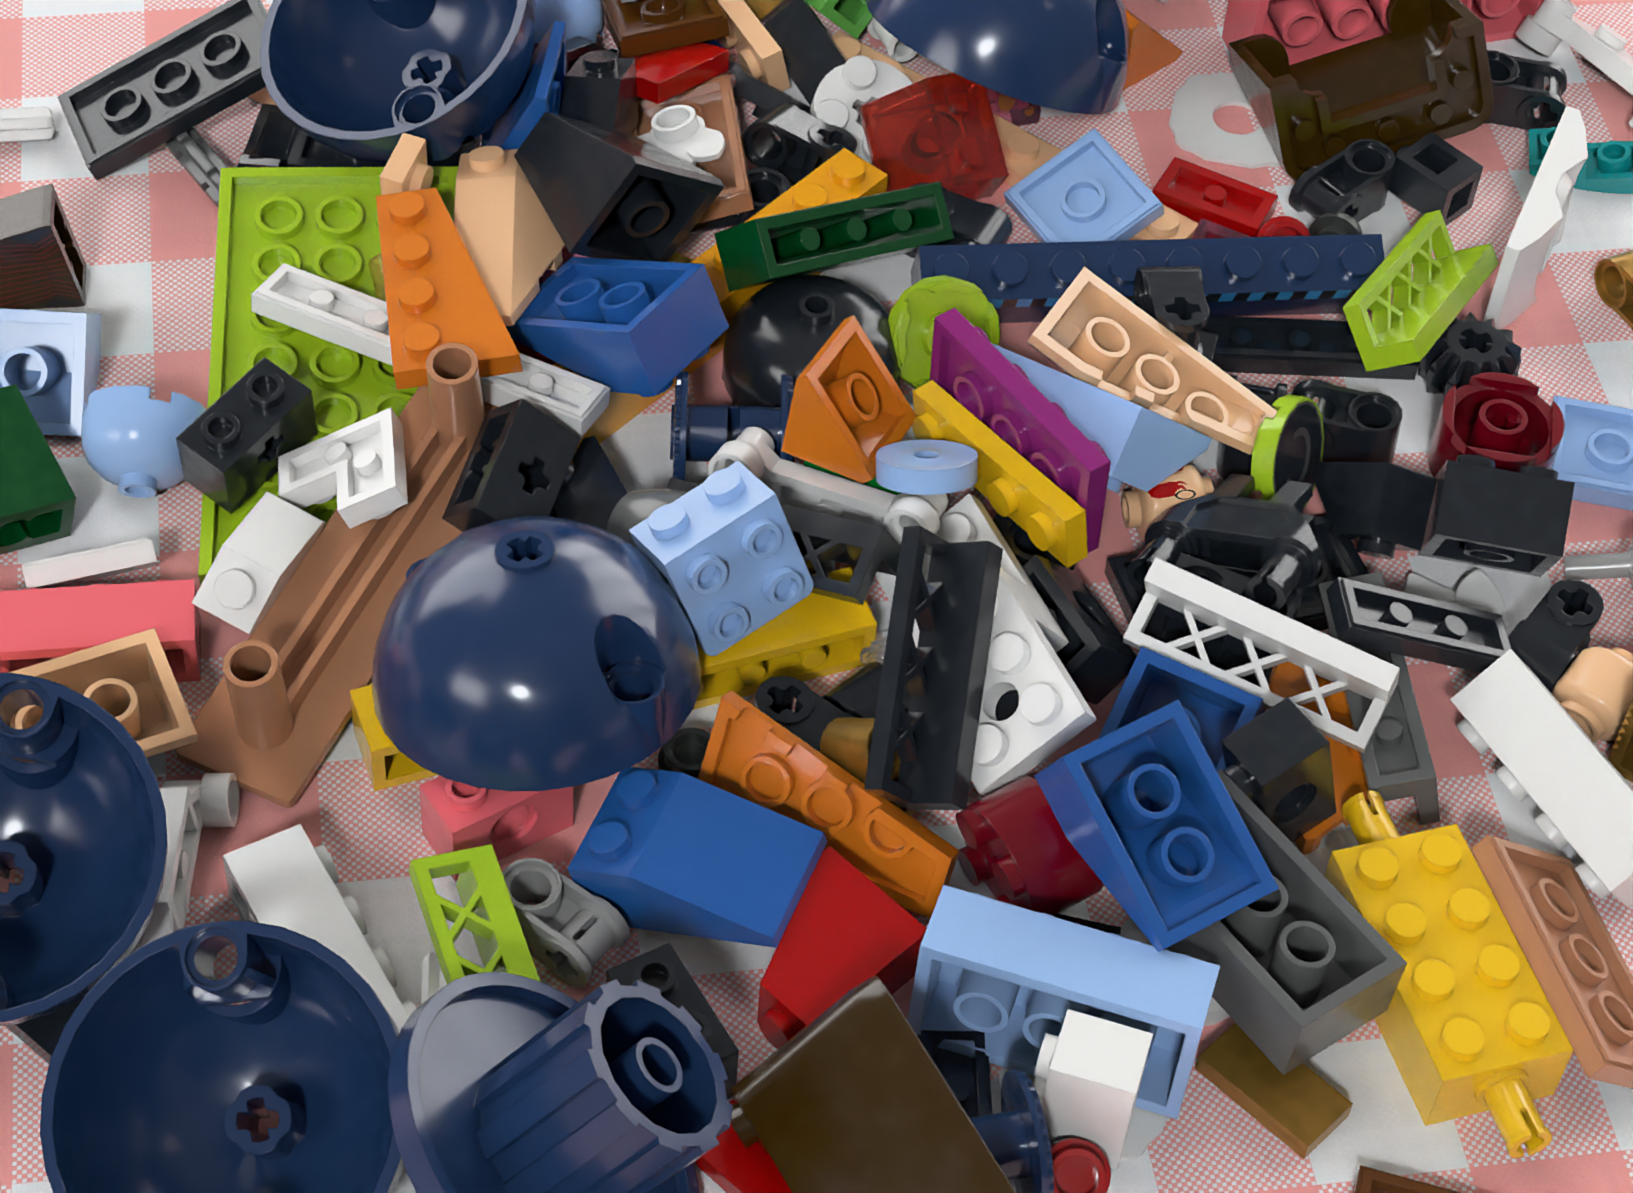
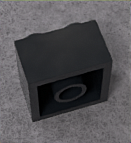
[1418,454,1575,577]

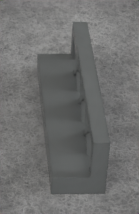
[1318,571,1440,825]

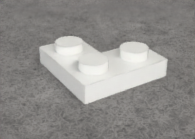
[278,408,408,528]

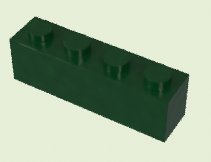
[714,181,954,292]

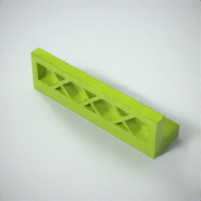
[1343,210,1499,372]
[409,844,540,985]

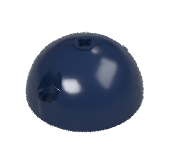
[259,0,536,163]
[866,0,1130,114]
[372,516,701,791]
[0,673,168,1026]
[40,921,405,1193]

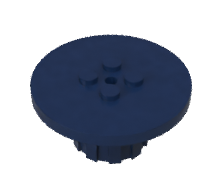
[388,972,733,1193]

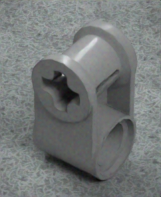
[502,858,630,988]

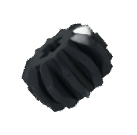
[1418,312,1522,398]

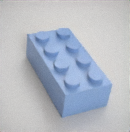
[907,885,1220,1120]

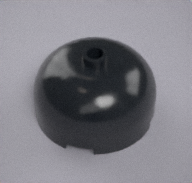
[722,275,901,407]

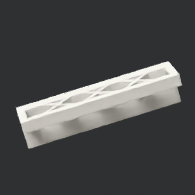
[1123,557,1400,753]

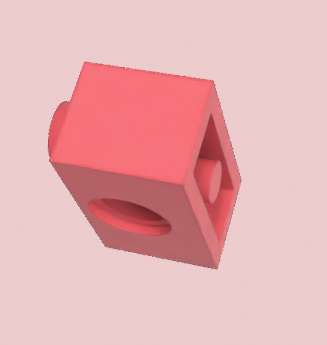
[419,776,574,882]

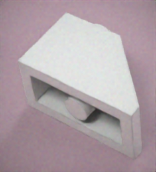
[192,492,326,635]

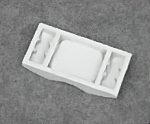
[1483,106,1588,330]

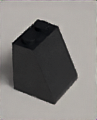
[514,112,725,262]

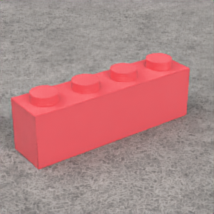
[0,579,201,682]

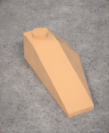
[454,146,565,326]
[1027,267,1277,455]

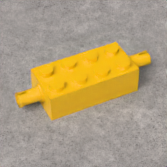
[1324,790,1573,1158]

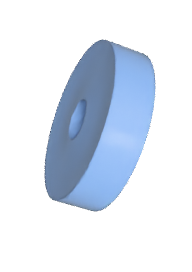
[876,439,978,495]

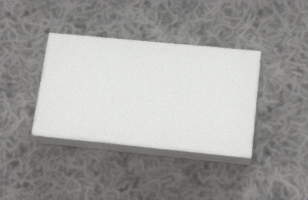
[22,537,157,589]

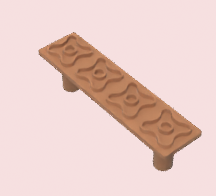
[175,343,498,808]

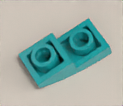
[1529,127,1633,194]

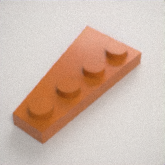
[376,187,523,390]
[698,690,959,919]

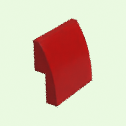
[629,42,729,104]

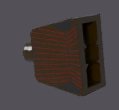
[0,184,86,309]

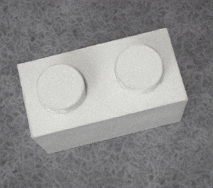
[1034,1009,1153,1169]

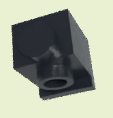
[1388,132,1483,226]

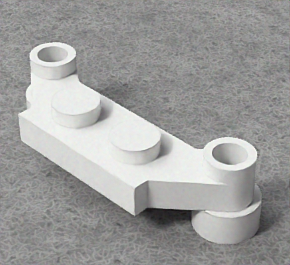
[1515,0,1633,128]
[708,427,948,545]
[143,773,239,945]

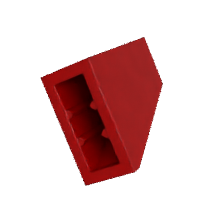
[757,846,927,1049]

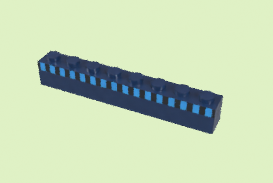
[911,234,1384,323]

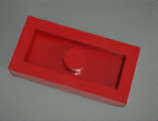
[1152,157,1278,238]

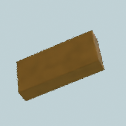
[1195,1023,1353,1159]

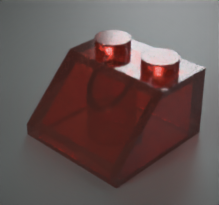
[859,73,1009,200]

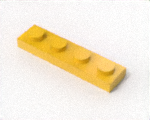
[912,380,1088,568]

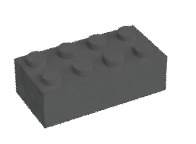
[1168,769,1407,1075]

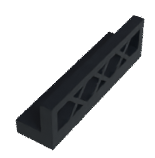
[666,478,901,605]
[864,526,1003,810]

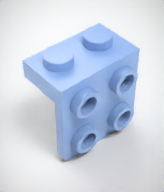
[629,461,813,656]

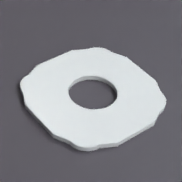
[1169,72,1280,169]

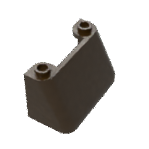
[1228,0,1494,180]
[730,975,1016,1193]

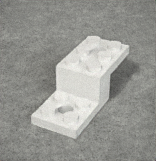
[875,493,1097,797]

